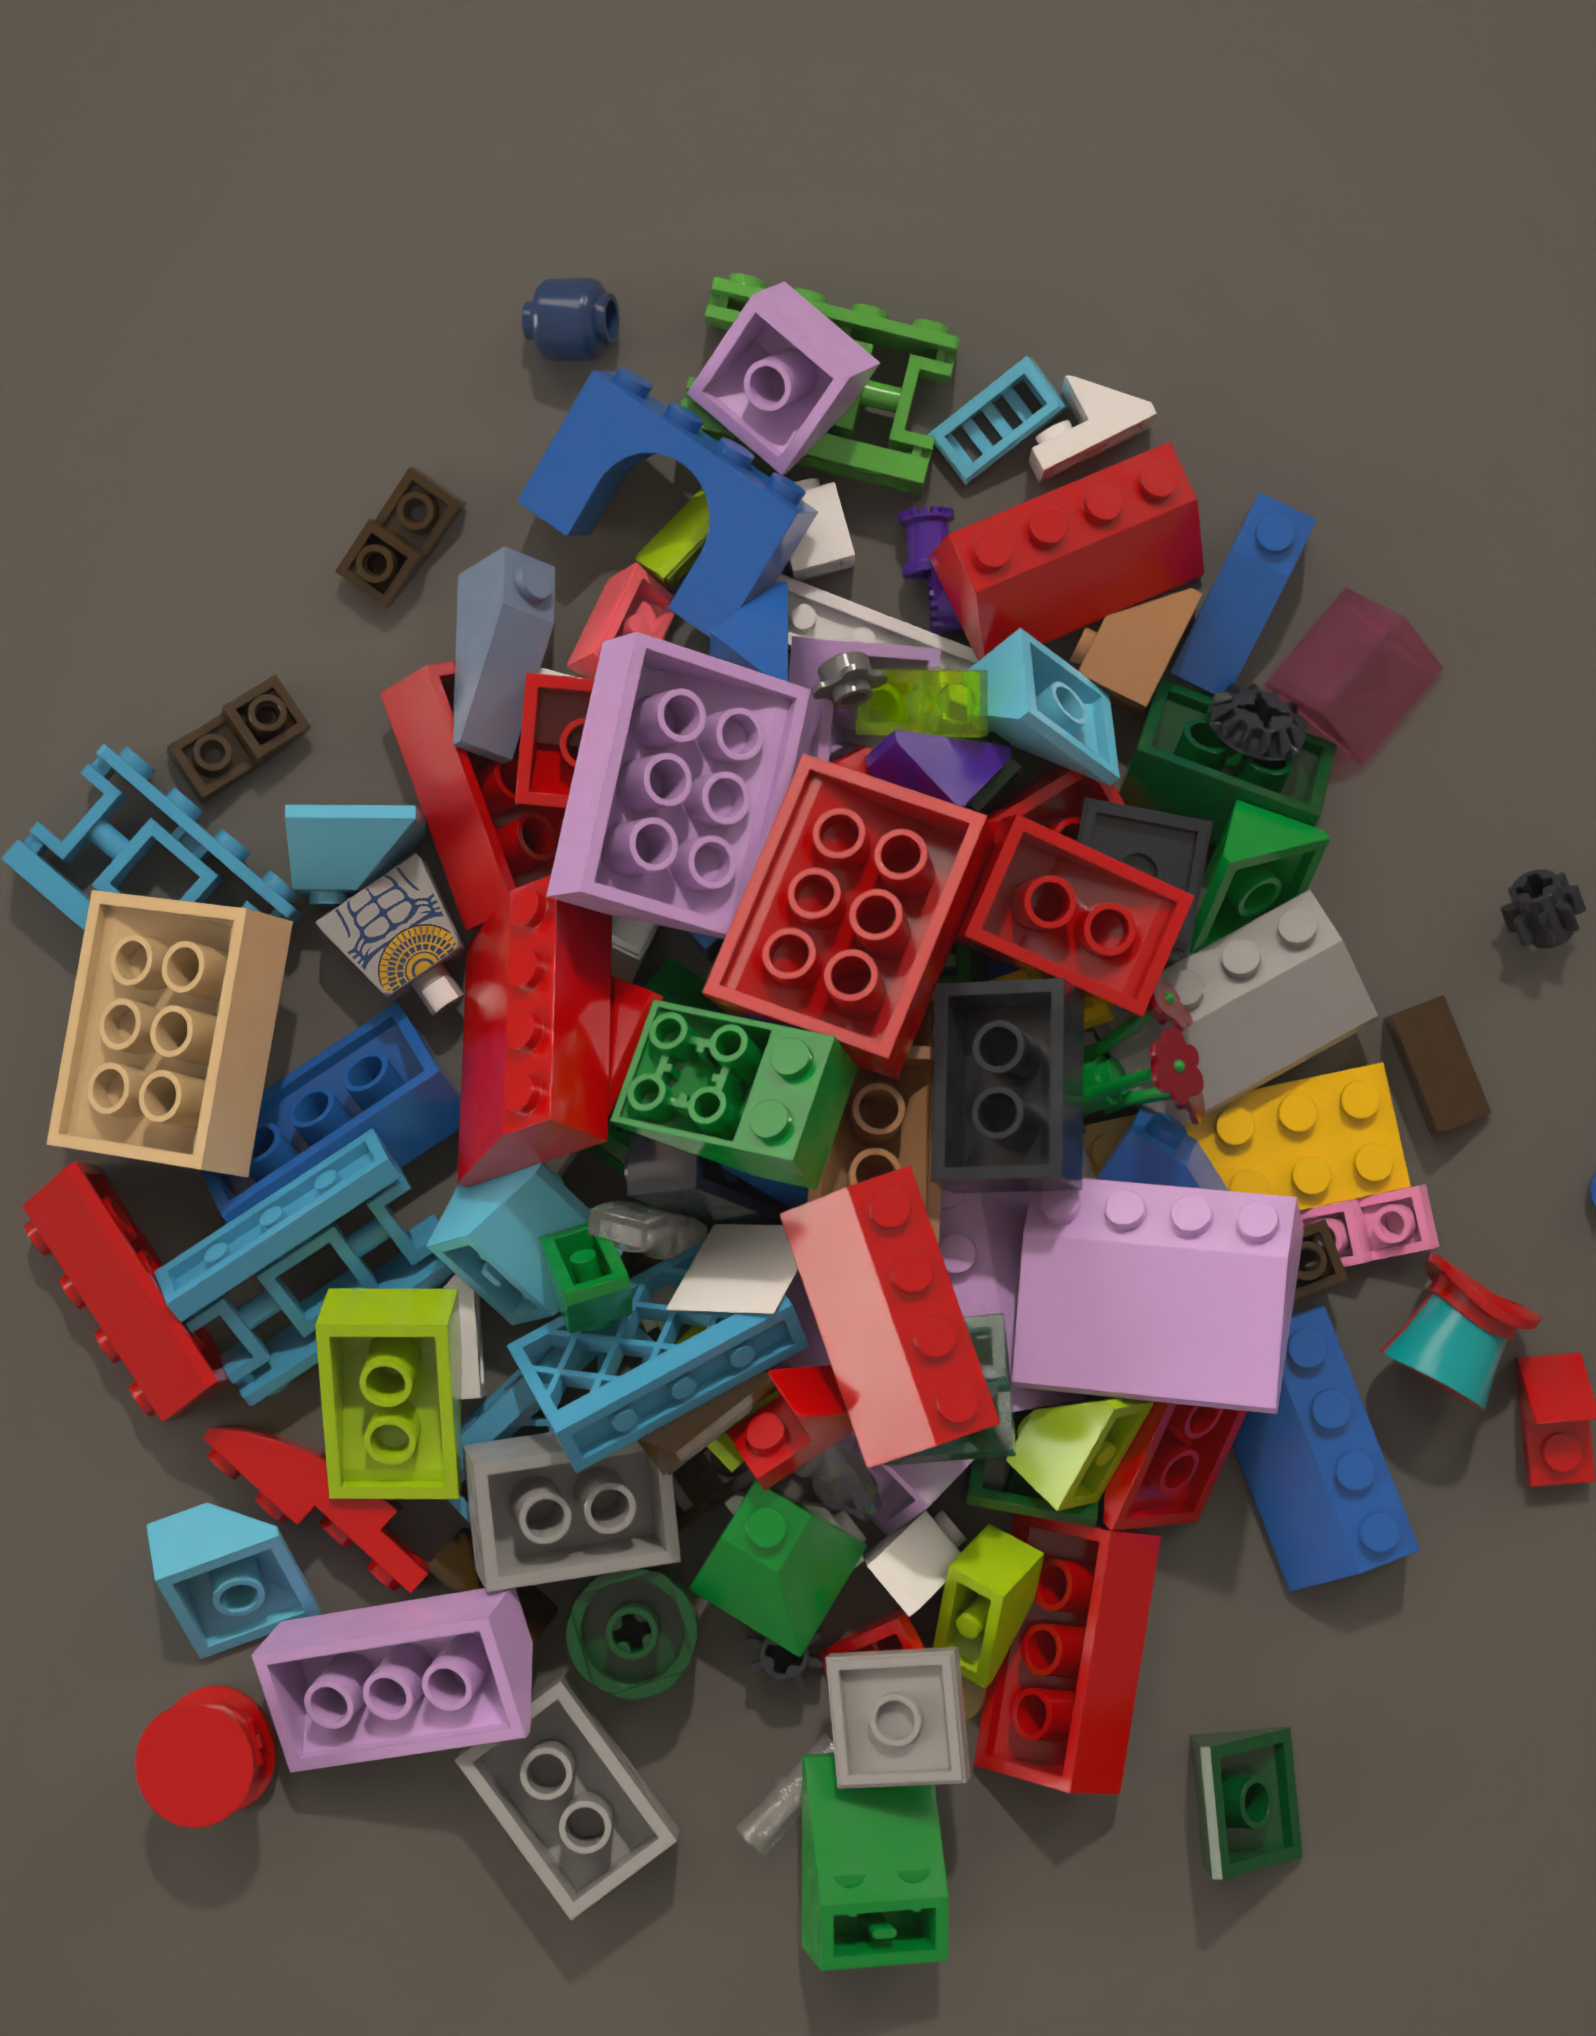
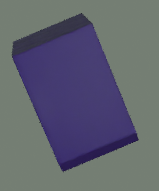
[865,730,1011,807]

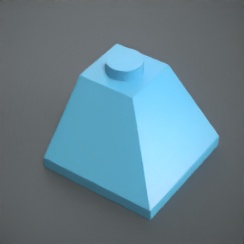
[965,628,1120,786]
[285,805,428,907]
[146,1502,321,1659]

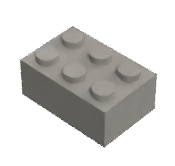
[462,1432,681,1592]
[455,1673,679,1920]

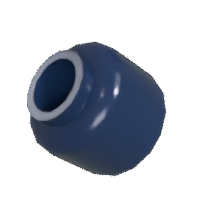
[522,278,620,361]

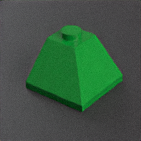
[689,1478,868,1657]

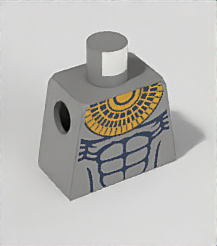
[316,853,466,1016]

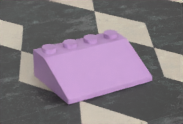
[546,632,811,939]
[1011,1178,1304,1414]

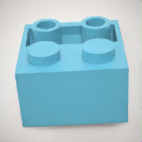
[426,1163,627,1326]

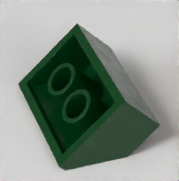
[1118,679,1337,845]

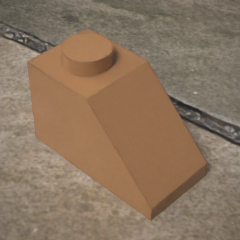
[1069,588,1203,716]

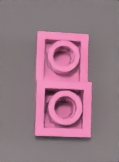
[1300,1184,1440,1267]

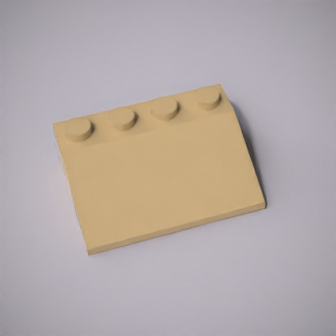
[46,890,293,1178]

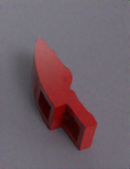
[202,1425,431,1594]

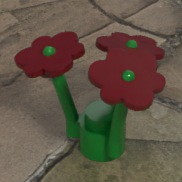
[1083,976,1205,1125]

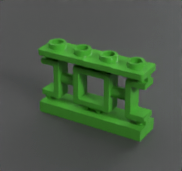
[680,273,960,497]

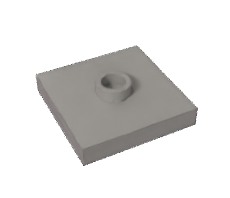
[826,1647,971,1789]

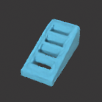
[927,356,1069,485]

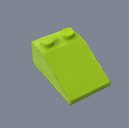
[315,1288,462,1499]

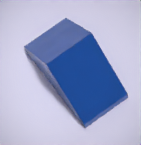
[710,582,788,682]

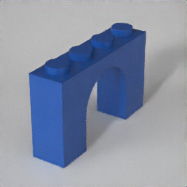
[517,367,818,638]

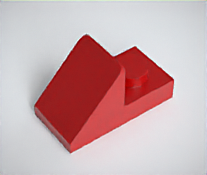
[1515,1352,1596,1487]
[726,1365,854,1491]

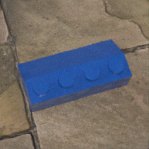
[199,1001,461,1223]
[1232,1305,1420,1592]

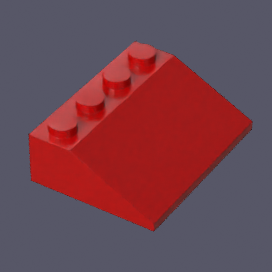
[702,753,995,1080]
[457,875,612,1187]

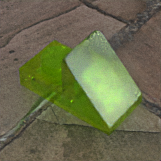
[856,667,988,737]

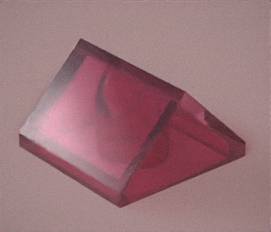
[1264,588,1443,765]

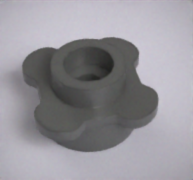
[811,651,888,709]

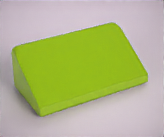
[635,488,710,589]

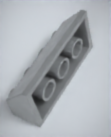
[1089,889,1379,1127]

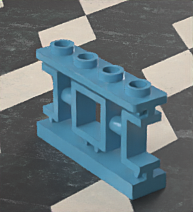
[1,744,303,931]
[154,1128,454,1406]

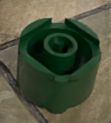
[566,1565,699,1700]

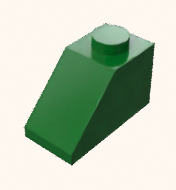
[539,1218,633,1334]

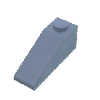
[453,546,555,764]

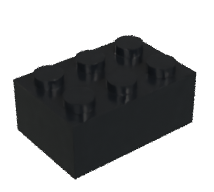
[931,978,1084,1193]

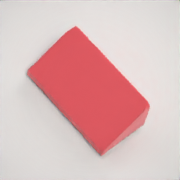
[567,562,676,679]

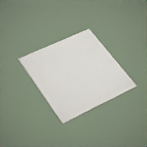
[665,1224,798,1314]

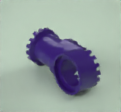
[897,506,964,634]

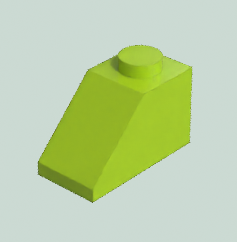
[1006,1397,1155,1511]
[933,1524,1044,1689]

